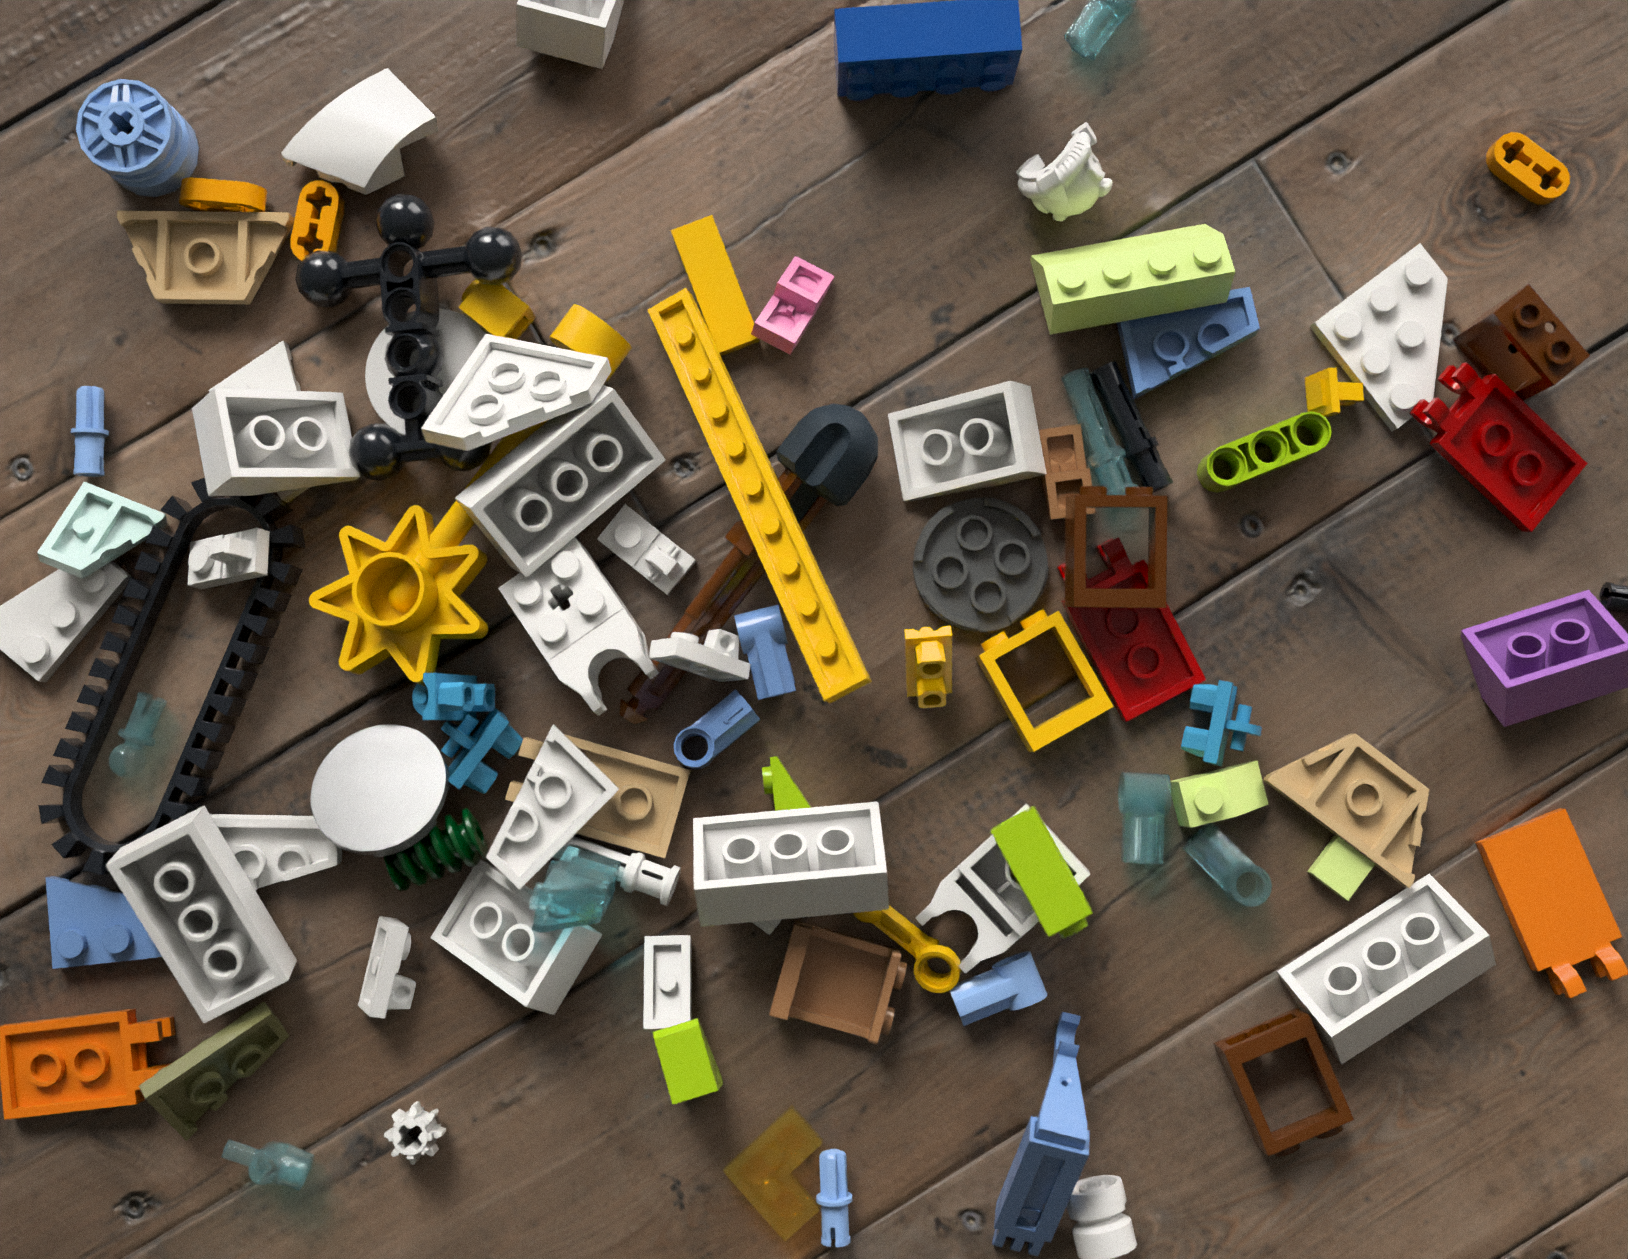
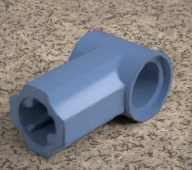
[734,604,796,700]
[674,689,760,770]

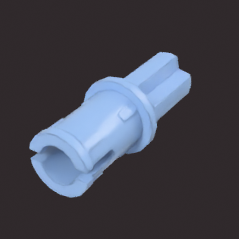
[71,386,109,477]
[816,1149,853,1247]

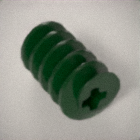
[384,808,488,892]

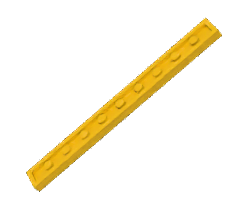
[648,288,872,704]

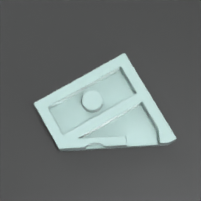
[37,482,168,579]

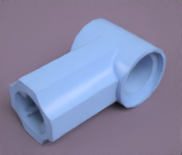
[950,951,1048,1026]

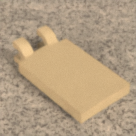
[505,734,691,858]

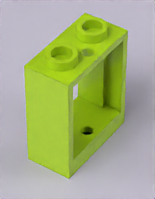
[991,805,1092,939]

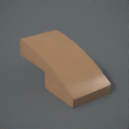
[1039,424,1096,520]

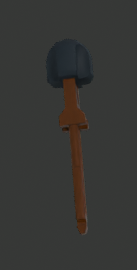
[620,403,878,725]

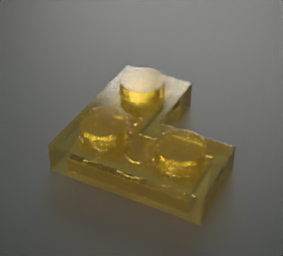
[723,1105,823,1242]

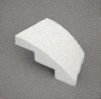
[281,68,438,195]

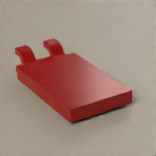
[1409,363,1588,532]
[1056,537,1206,722]

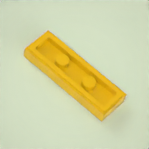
[671,215,760,356]

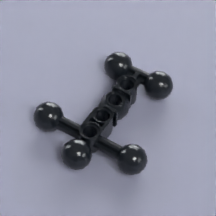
[295,194,523,481]

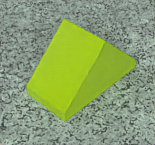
[653,1018,723,1105]

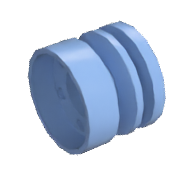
[76,79,199,197]

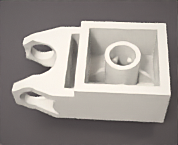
[498,537,659,716]
[916,803,1090,974]

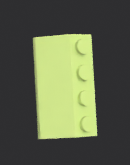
[1030,224,1235,335]

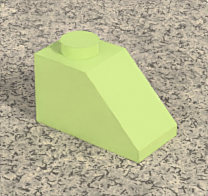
[1168,760,1269,828]

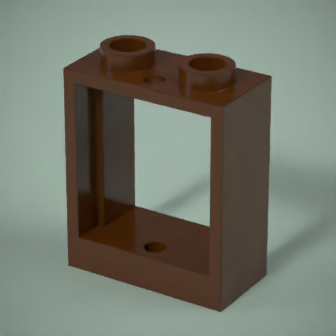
[1453,284,1590,401]
[1065,486,1168,608]
[1213,1008,1354,1157]

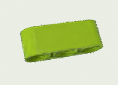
[1197,411,1332,493]

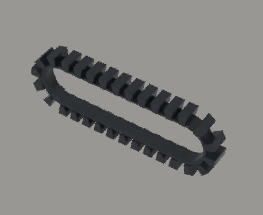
[38,478,306,875]

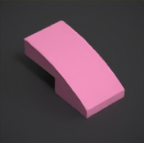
[751,256,834,355]

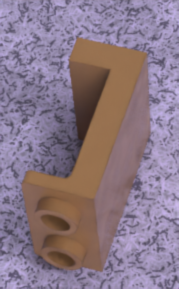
[769,920,907,1045]

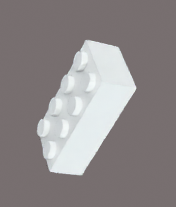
[455,385,666,578]
[106,805,297,1023]

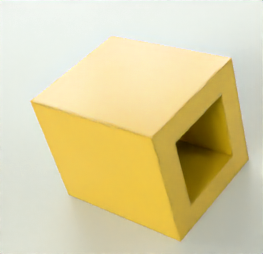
[458,280,536,340]

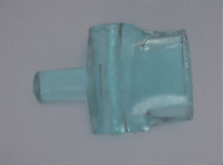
[221,1139,315,1191]

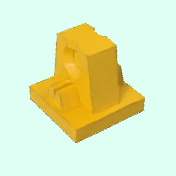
[1305,368,1364,418]

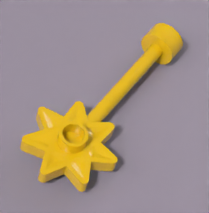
[309,304,632,686]

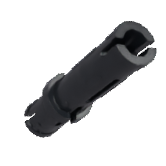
[1090,361,1173,493]

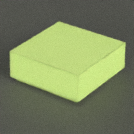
[1307,836,1375,901]

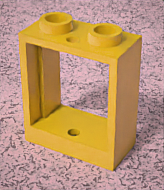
[975,609,1114,752]

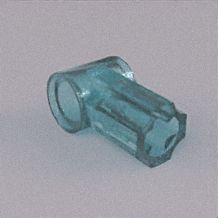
[1064,0,1138,60]
[1118,772,1171,864]
[1182,823,1272,907]

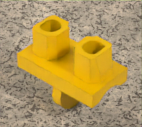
[904,626,952,709]

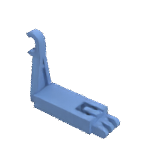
[992,1012,1090,1257]

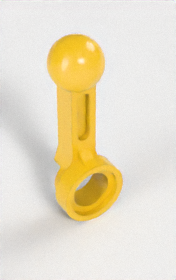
[853,905,961,993]

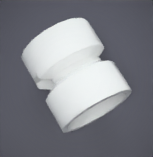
[1066,1175,1137,1259]

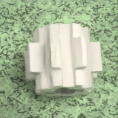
[384,1101,446,1164]

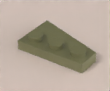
[139,1001,289,1141]

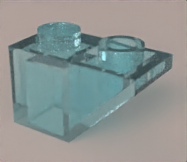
[529,846,621,933]

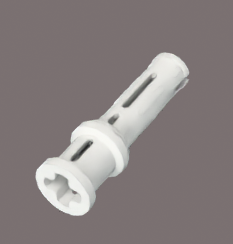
[552,836,681,906]

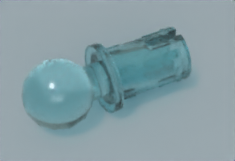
[108,692,167,778]

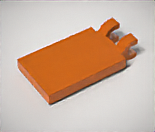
[1475,808,1628,998]
[0,1008,176,1120]

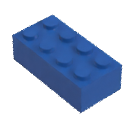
[834,0,1022,101]

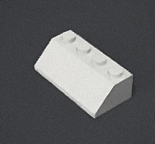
[693,802,889,927]
[1277,874,1496,1064]

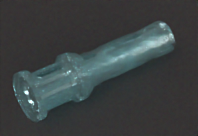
[1061,368,1139,495]

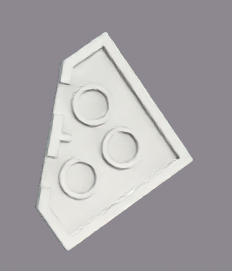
[1310,244,1448,431]
[421,334,611,451]

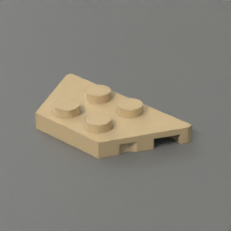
[117,211,294,305]
[1263,733,1430,888]

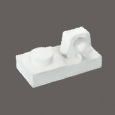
[597,504,697,596]
[188,528,270,589]
[648,629,751,682]
[358,916,416,1019]
[643,935,692,1032]

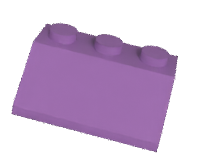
[1461,590,1628,727]

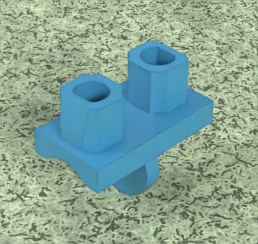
[412,673,495,721]
[1181,680,1262,767]
[441,708,523,794]

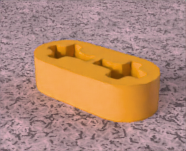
[1486,132,1570,205]
[179,177,267,212]
[290,180,344,261]

